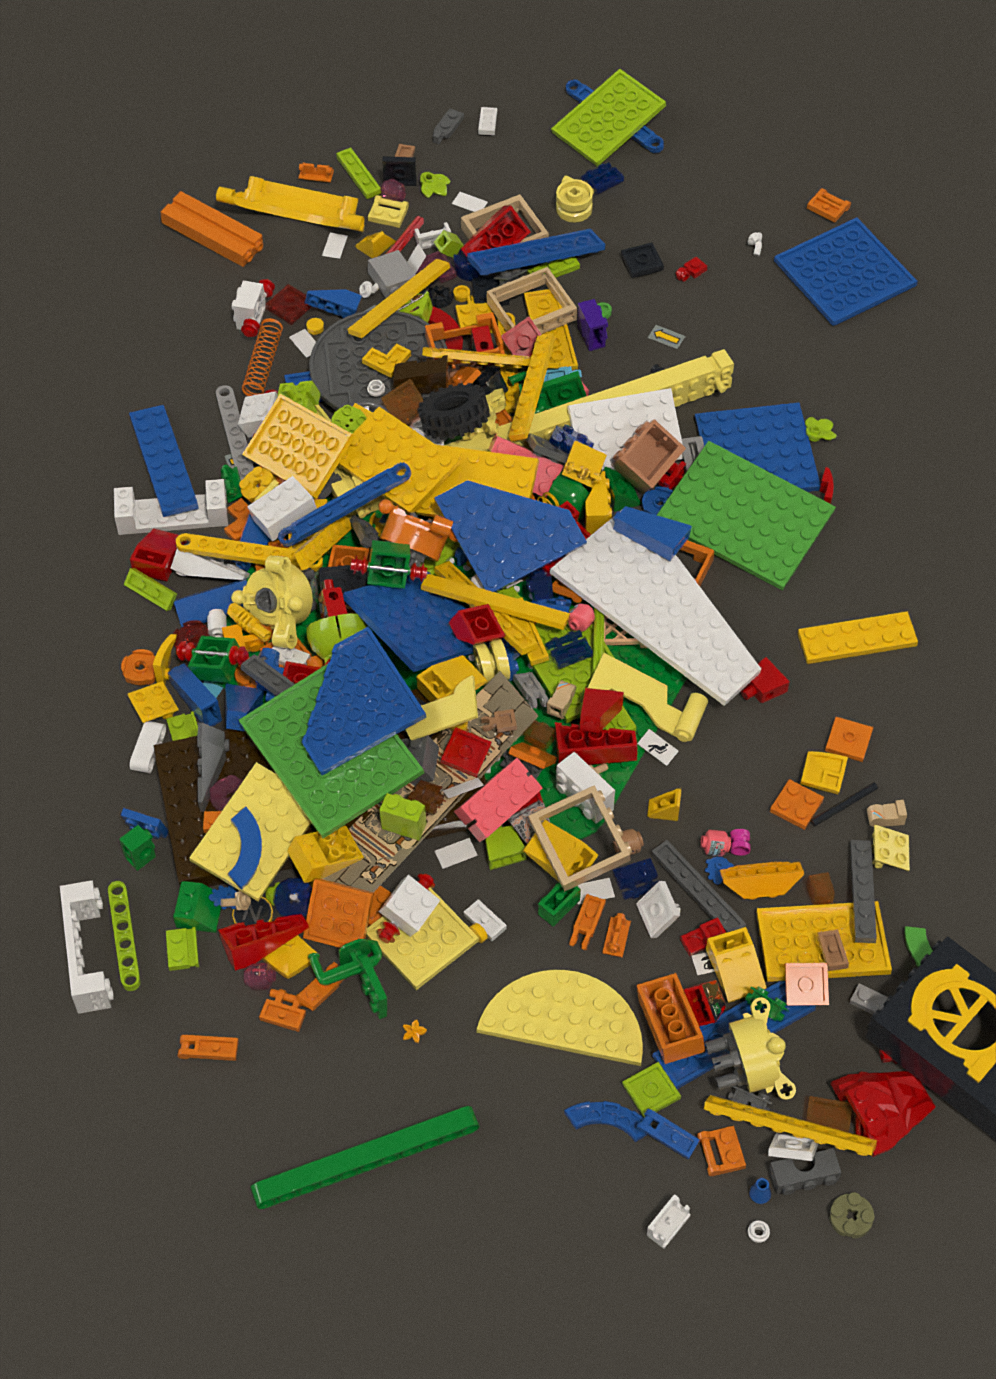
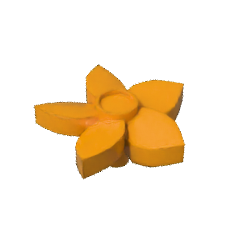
[403,1020,427,1043]

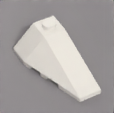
[171,544,250,580]

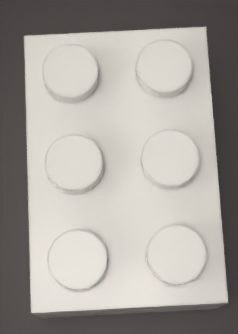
[247,476,317,541]
[556,752,615,824]

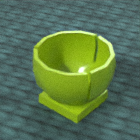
[307,613,368,665]

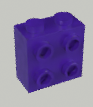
[577,299,608,351]

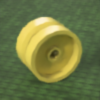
[556,179,593,223]
[473,639,510,686]

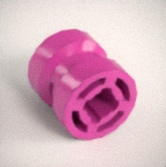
[730,829,750,856]

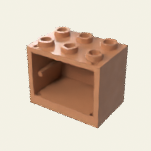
[610,419,686,494]

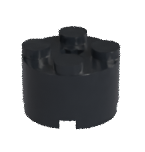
[472,365,508,395]

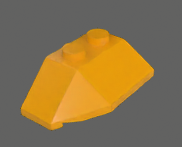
[720,862,804,900]

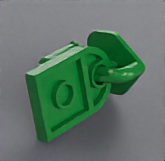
[508,371,587,414]
[308,939,387,1019]

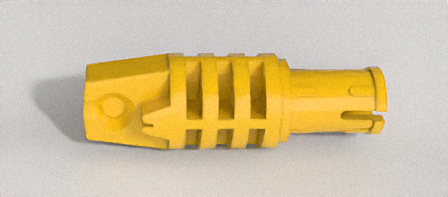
[227,603,272,642]

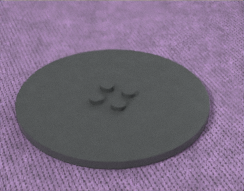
[309,310,450,419]

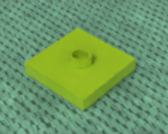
[622,1062,681,1117]

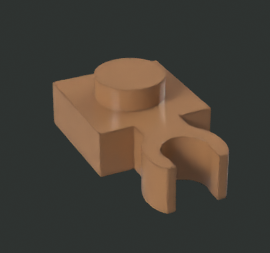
[481,709,517,733]

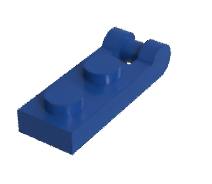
[637,1109,700,1159]

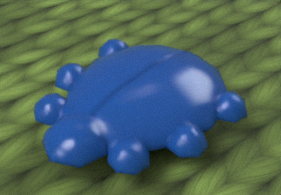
[705,857,734,885]
[209,885,237,910]

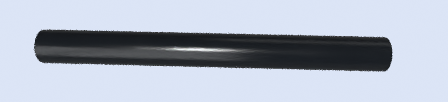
[810,782,878,827]

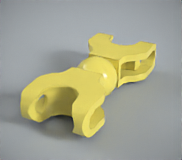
[463,388,506,440]

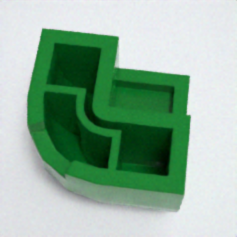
[547,471,590,521]

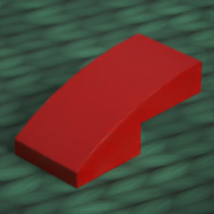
[820,467,834,504]
[680,917,726,956]

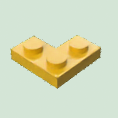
[362,343,411,378]

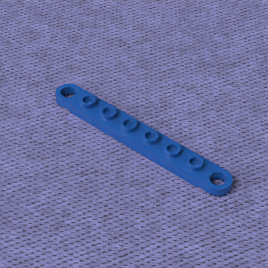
[566,79,664,153]
[278,462,411,547]

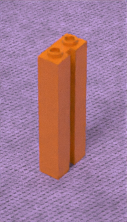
[161,191,263,267]

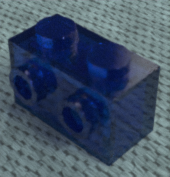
[549,424,595,454]
[526,569,554,601]

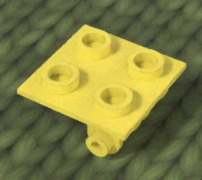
[872,825,910,871]

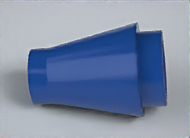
[749,1178,771,1204]

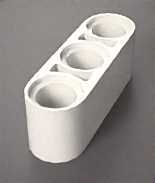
[130,721,166,774]

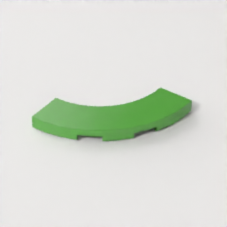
[904,926,965,992]

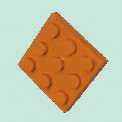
[303,878,374,948]

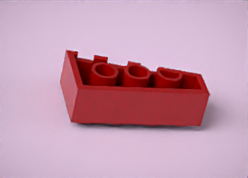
[555,722,638,765]

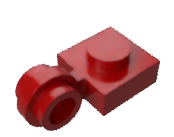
[676,257,707,282]

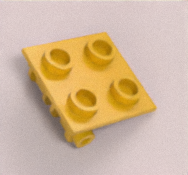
[562,440,607,488]
[127,681,179,723]

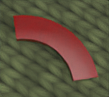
[428,307,463,350]

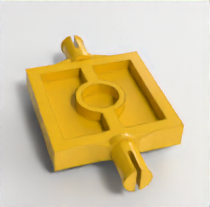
[455,296,493,335]

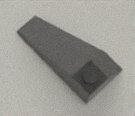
[197,723,230,812]

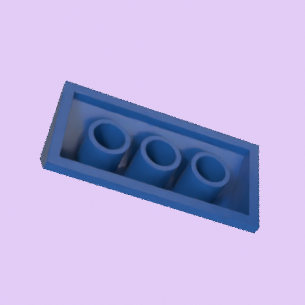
[174,578,248,629]

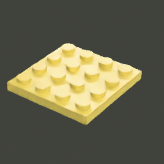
[366,888,479,990]

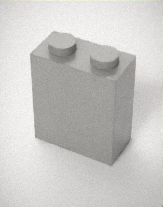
[368,250,416,298]

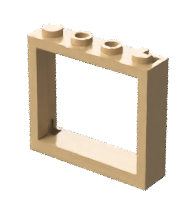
[461,194,549,243]
[487,267,577,334]
[529,785,632,892]

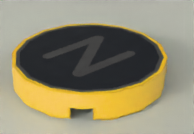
[232,897,273,925]

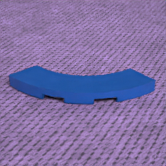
[228,807,262,890]
[564,1101,652,1142]

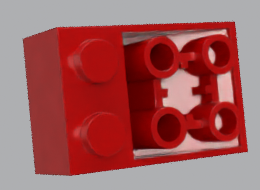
[130,528,187,581]

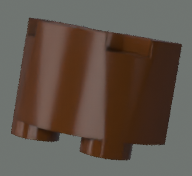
[407,780,444,815]

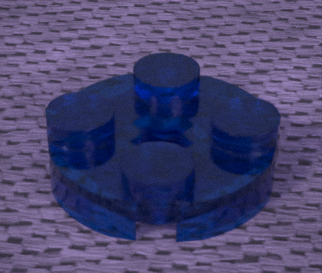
[273,878,312,916]

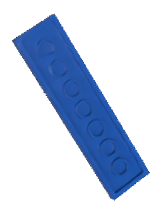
[467,229,605,275]
[129,405,199,517]
[652,981,816,1089]

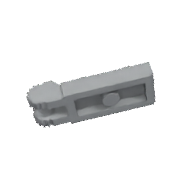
[513,672,548,709]

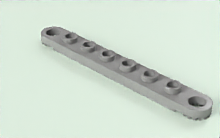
[216,385,258,487]

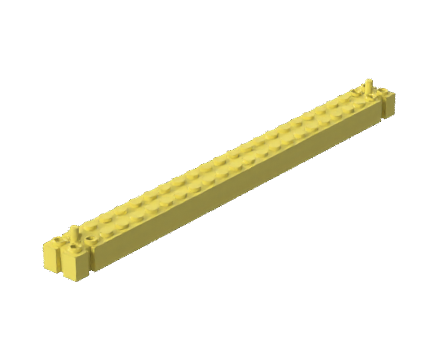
[331,349,734,520]

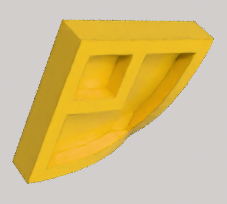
[153,634,177,686]
[800,751,848,795]
[262,935,317,979]

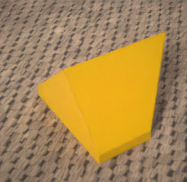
[355,231,396,258]
[647,788,681,821]

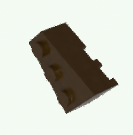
[393,355,449,394]

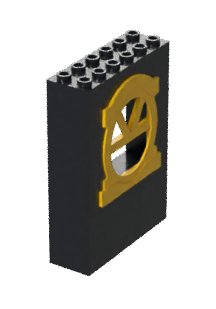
[865,936,996,1140]

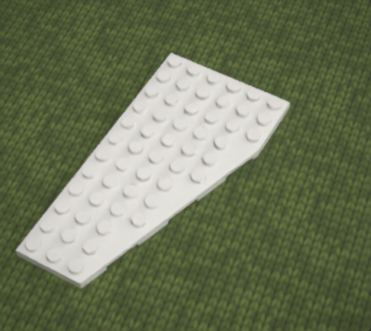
[550,509,761,706]

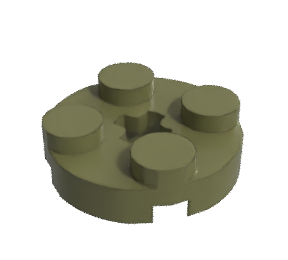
[830,1192,875,1238]

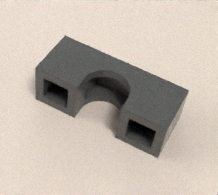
[769,1148,841,1195]

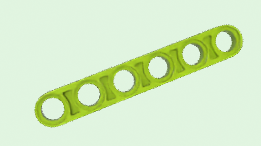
[108,881,141,991]

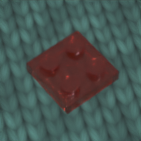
[266,284,312,324]

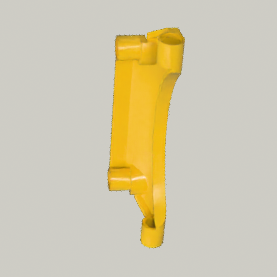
[216,176,365,232]

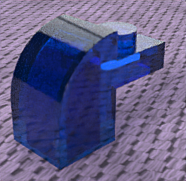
[454,243,479,282]

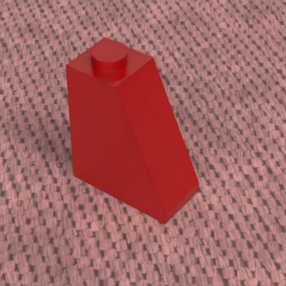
[580,688,624,733]

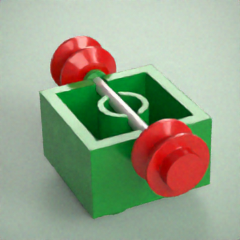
[350,540,427,589]
[176,636,249,683]

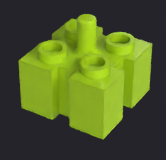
[278,381,321,413]

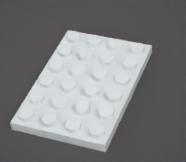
[567,388,683,471]

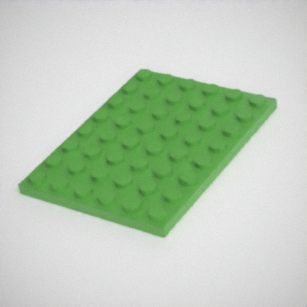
[657,441,836,591]
[239,664,424,839]

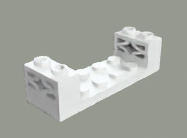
[114,479,228,535]
[60,881,114,1014]

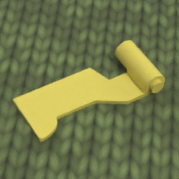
[587,653,708,742]
[406,675,478,740]

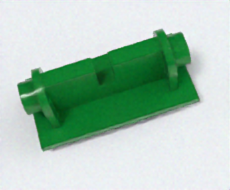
[221,465,243,503]
[745,986,789,1022]

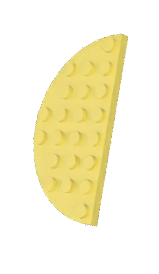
[477,970,643,1066]

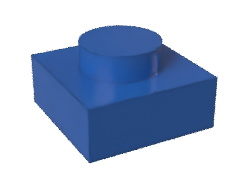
[507,654,519,681]

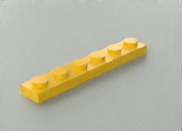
[294,515,352,570]

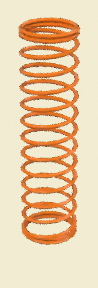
[242,318,283,396]

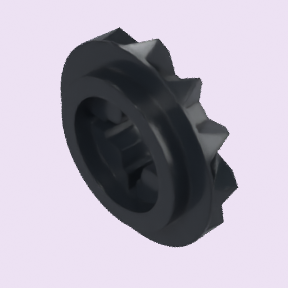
[428,285,453,308]

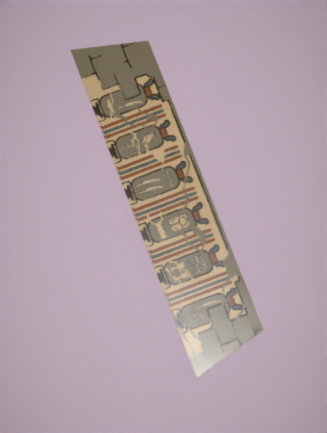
[323,671,538,892]

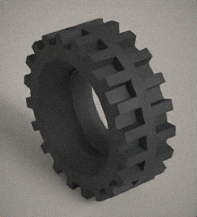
[417,383,490,440]

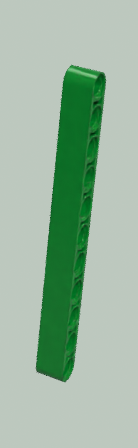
[250,1106,480,1209]

